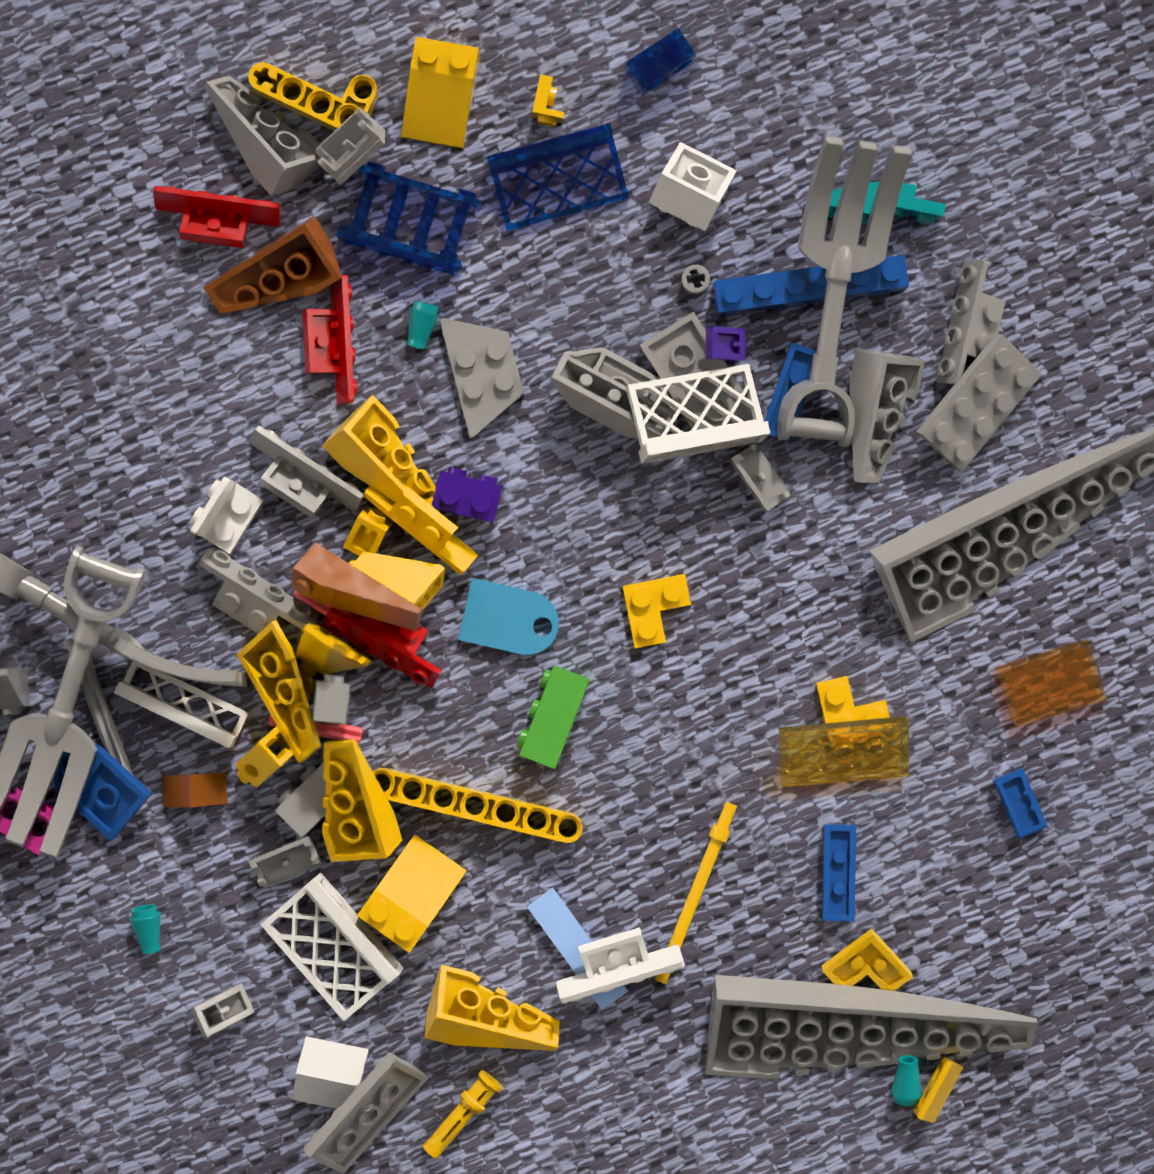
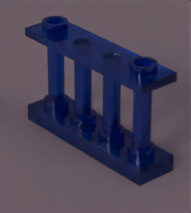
[336,161,482,277]

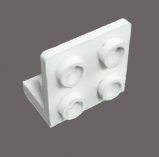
[190,477,264,554]

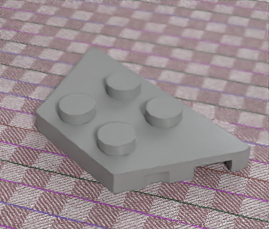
[439,318,524,438]

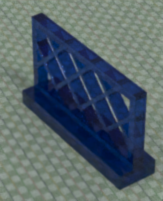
[487,123,629,231]

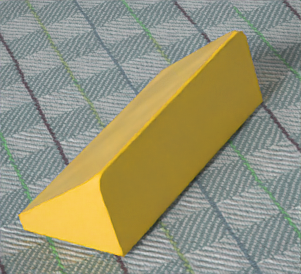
[914,1056,963,1123]

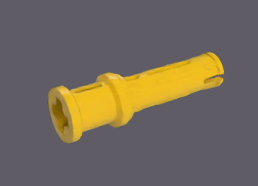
[422,1070,503,1159]

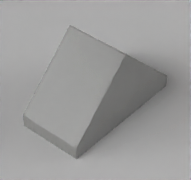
[191,983,254,1038]

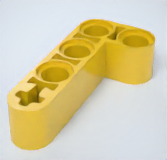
[248,62,379,131]

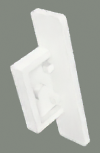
[556,928,685,1003]

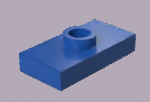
[992,767,1048,839]

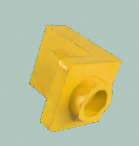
[532,74,565,127]
[343,506,394,556]

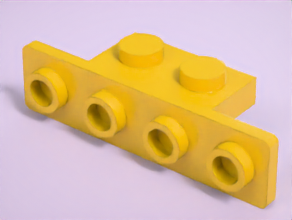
[363,486,478,575]

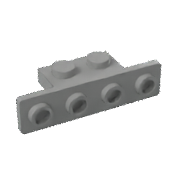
[936,260,1006,385]
[250,426,364,518]
[198,547,319,634]

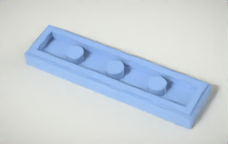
[527,887,628,1010]

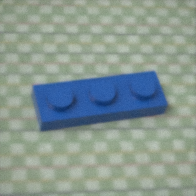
[764,342,817,443]
[822,824,857,922]

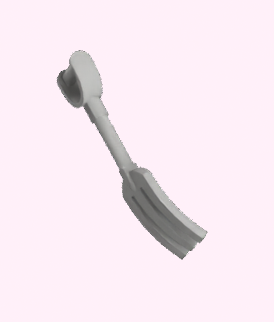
[777,136,912,447]
[0,546,146,860]
[0,553,249,687]

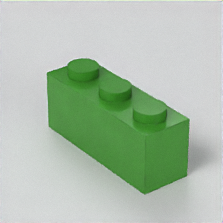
[516,665,590,769]

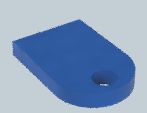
[53,744,153,841]

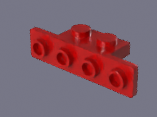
[153,186,281,248]
[302,275,357,405]
[322,607,442,688]

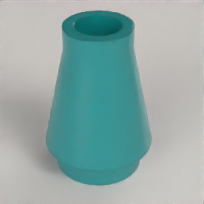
[407,300,440,349]
[129,904,161,954]
[891,1055,923,1106]

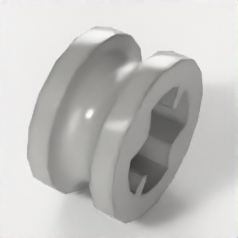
[681,265,710,294]

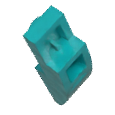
[828,182,946,225]

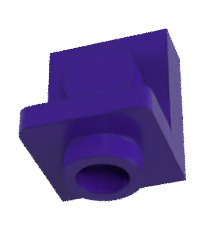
[706,326,747,363]

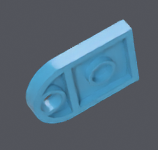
[458,578,559,655]

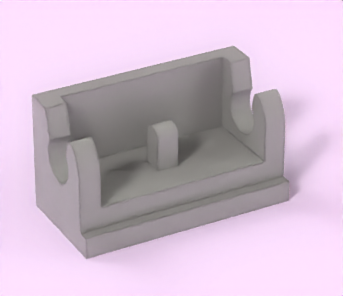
[316,107,385,185]
[730,443,791,513]
[248,834,323,888]

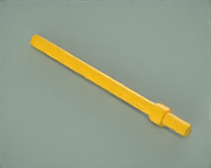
[655,802,737,984]

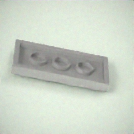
[639,312,754,454]
[916,333,1042,472]
[302,1052,428,1174]

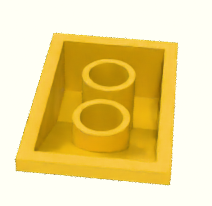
[401,37,480,149]
[357,834,467,953]

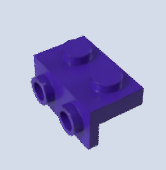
[432,467,503,524]

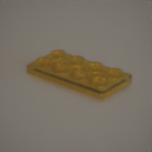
[778,716,909,787]

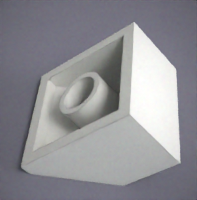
[648,142,736,231]

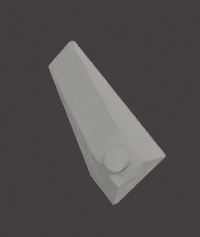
[204,76,320,196]

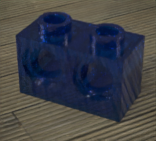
[625,28,696,97]

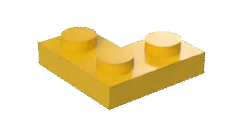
[623,574,691,648]
[816,676,893,745]
[822,928,913,991]

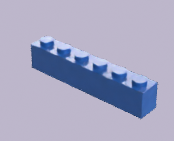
[713,255,909,317]

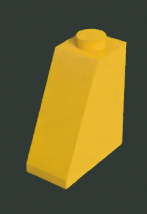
[349,552,445,611]

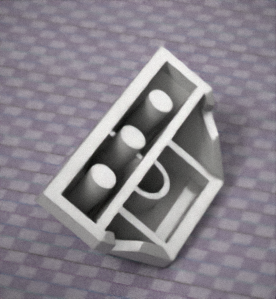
[550,347,677,439]

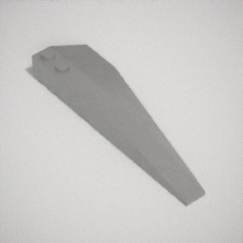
[869,428,1154,643]
[705,975,1038,1079]

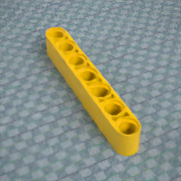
[372,768,582,843]

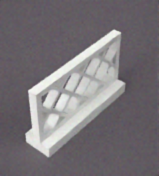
[626,364,770,464]
[261,873,404,1021]

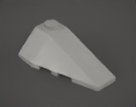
[849,349,925,483]

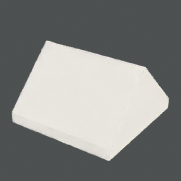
[293,1036,369,1109]

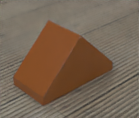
[162,772,228,807]

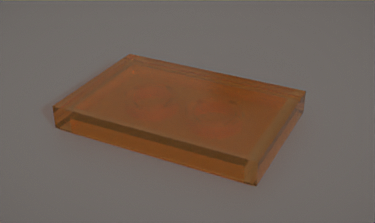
[995,639,1107,728]

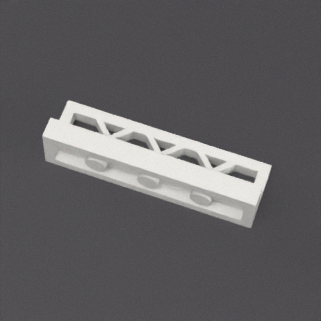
[114,661,249,748]

